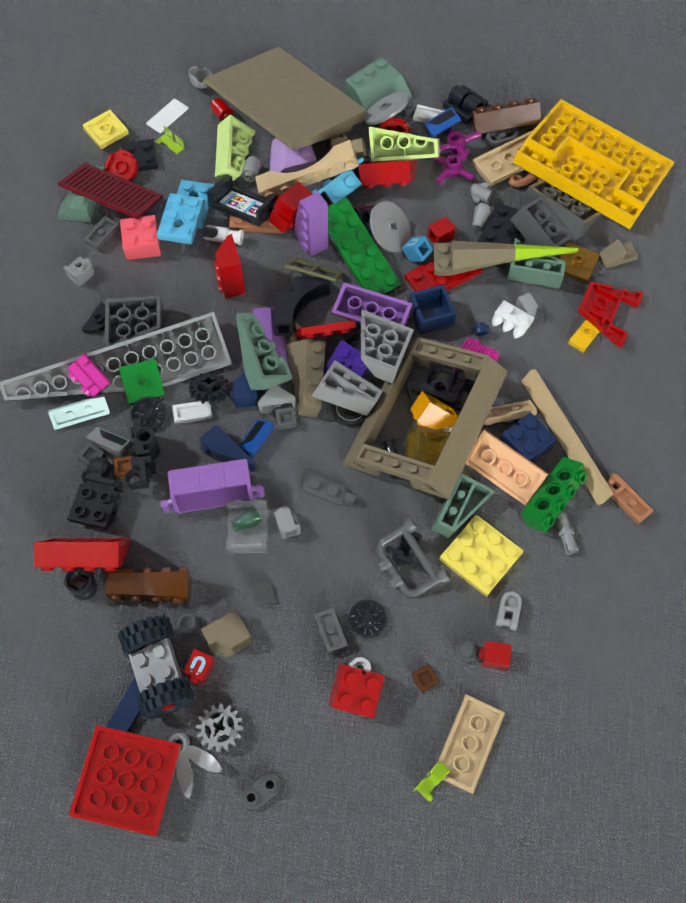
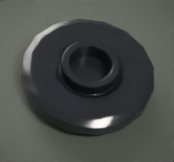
[130,397,166,430]
[349,600,387,638]

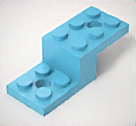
[157,179,214,244]

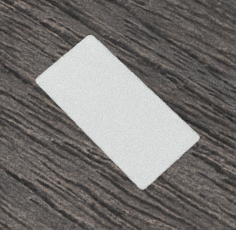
[146,99,189,133]

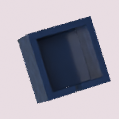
[409,284,456,335]
[500,412,557,463]

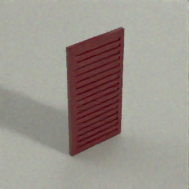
[58,163,163,219]

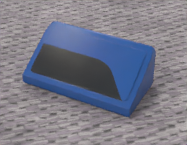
[423,107,461,138]
[239,419,274,458]

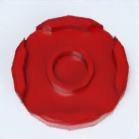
[105,150,138,181]

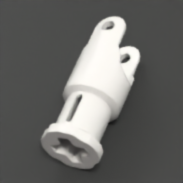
[203,225,244,245]

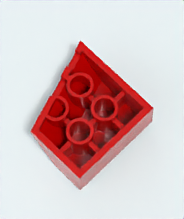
[359,159,417,188]
[213,234,246,299]

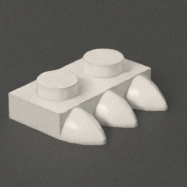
[492,300,535,338]

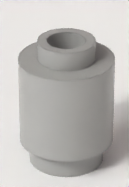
[241,156,261,182]

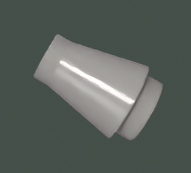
[472,203,491,230]

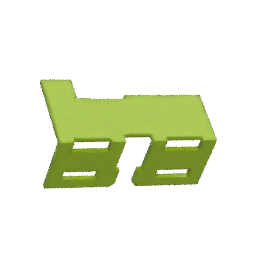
[155,126,185,154]
[413,761,450,802]

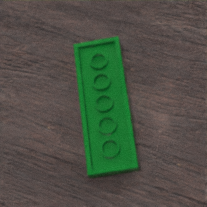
[328,198,401,295]

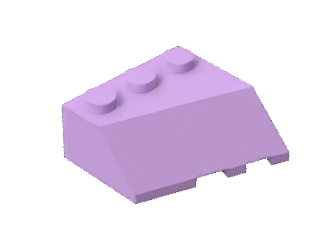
[270,138,317,173]

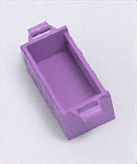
[160,459,265,514]

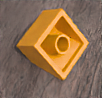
[410,391,459,431]

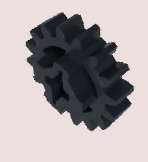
[189,372,230,404]

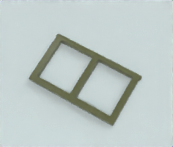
[284,258,343,282]

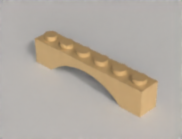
[255,140,359,199]

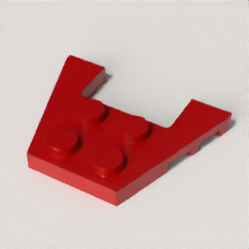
[577,282,644,348]

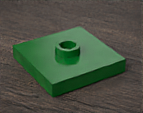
[119,359,165,404]

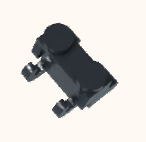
[385,529,423,566]

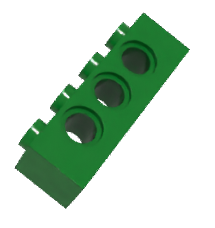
[521,457,587,533]

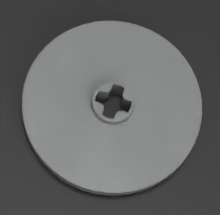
[364,92,409,125]
[370,201,411,253]

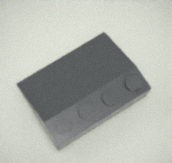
[520,180,603,241]

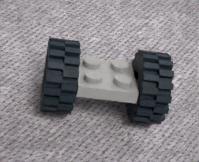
[118,615,195,720]

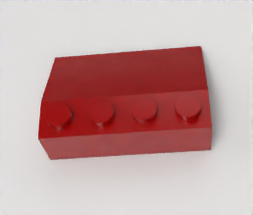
[34,538,131,571]

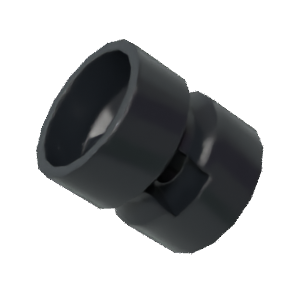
[64,567,98,600]

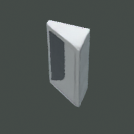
[86,427,131,457]

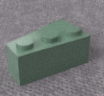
[507,238,566,288]
[431,473,495,538]

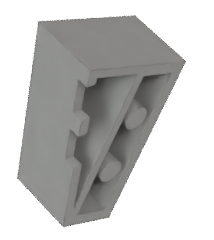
[312,360,383,416]

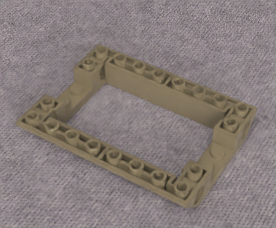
[342,337,508,500]

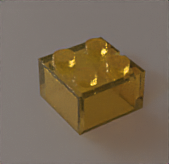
[405,425,450,466]

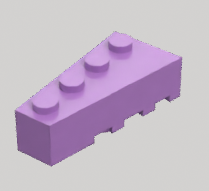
[293,192,328,257]

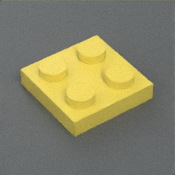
[82,110,129,150]

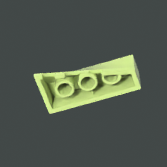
[215,115,255,181]
[369,127,440,162]

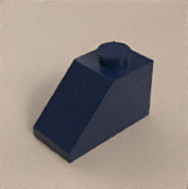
[230,371,258,408]

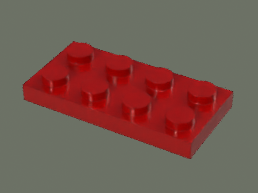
[404,259,483,292]

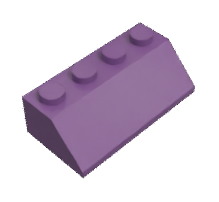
[331,282,412,327]

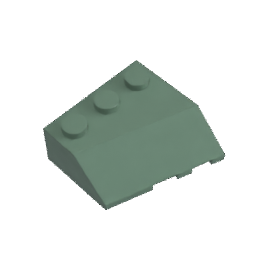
[345,57,412,110]

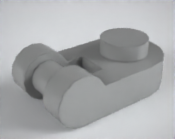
[495,592,522,631]

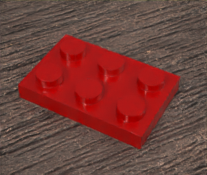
[294,320,356,340]

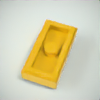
[568,320,600,353]

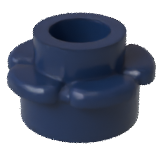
[472,322,490,336]

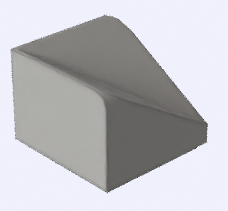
[515,293,538,317]

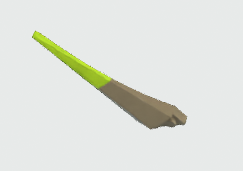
[433,241,578,276]

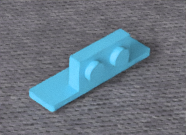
[312,157,364,204]

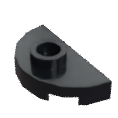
[82,302,105,334]

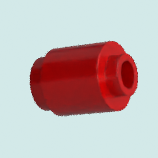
[210,98,233,122]

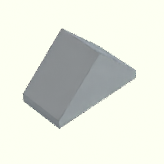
[258,385,296,414]

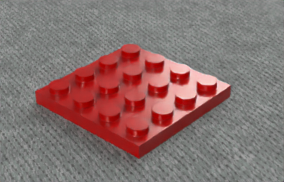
[68,725,182,837]

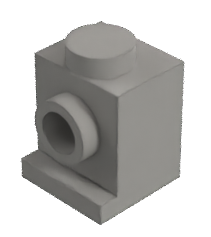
[63,256,95,287]
[274,506,301,540]

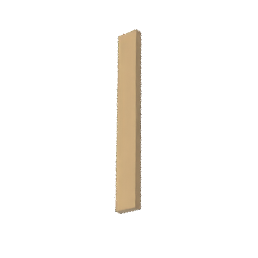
[522,369,613,505]

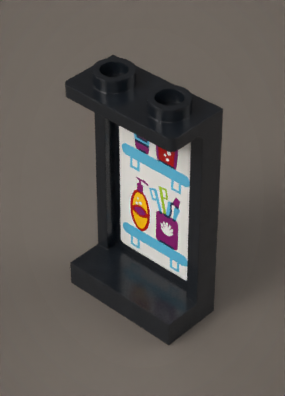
[207,174,278,227]

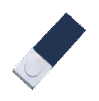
[199,424,256,472]

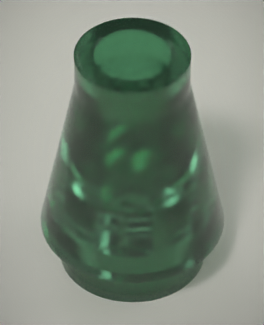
[231,508,262,532]

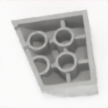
[361,310,414,384]

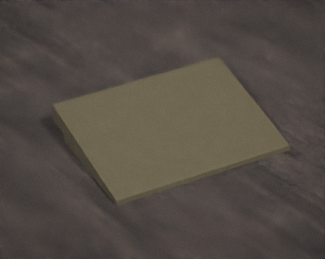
[204,46,367,150]

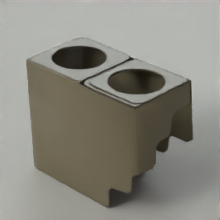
[201,610,254,658]

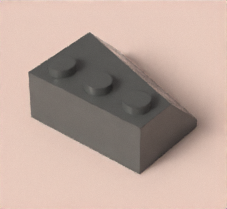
[105,295,164,347]

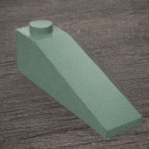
[57,166,105,223]
[236,313,293,390]

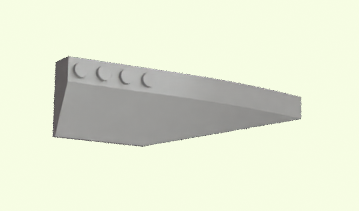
[0,312,232,401]

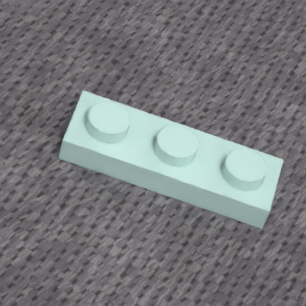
[48,394,110,430]

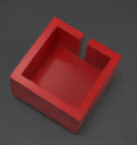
[268,181,313,234]
[328,662,385,719]

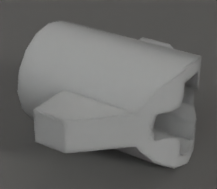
[471,182,493,205]

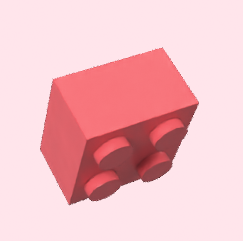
[120,215,161,260]

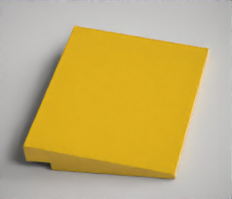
[512,99,675,229]

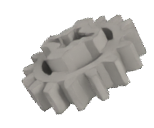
[196,703,244,753]

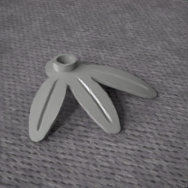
[169,733,223,798]

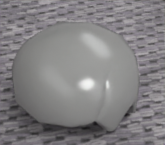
[188,65,213,89]

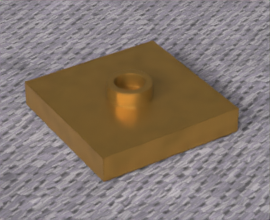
[560,242,600,284]

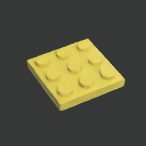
[439,515,523,597]

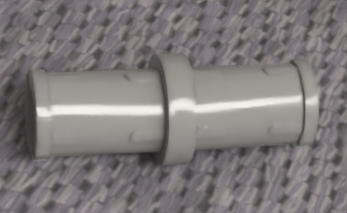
[555,513,578,554]

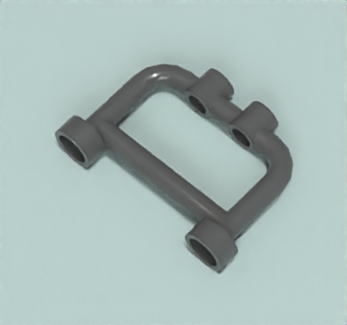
[377,515,451,597]

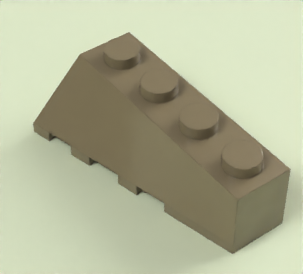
[285,339,326,417]

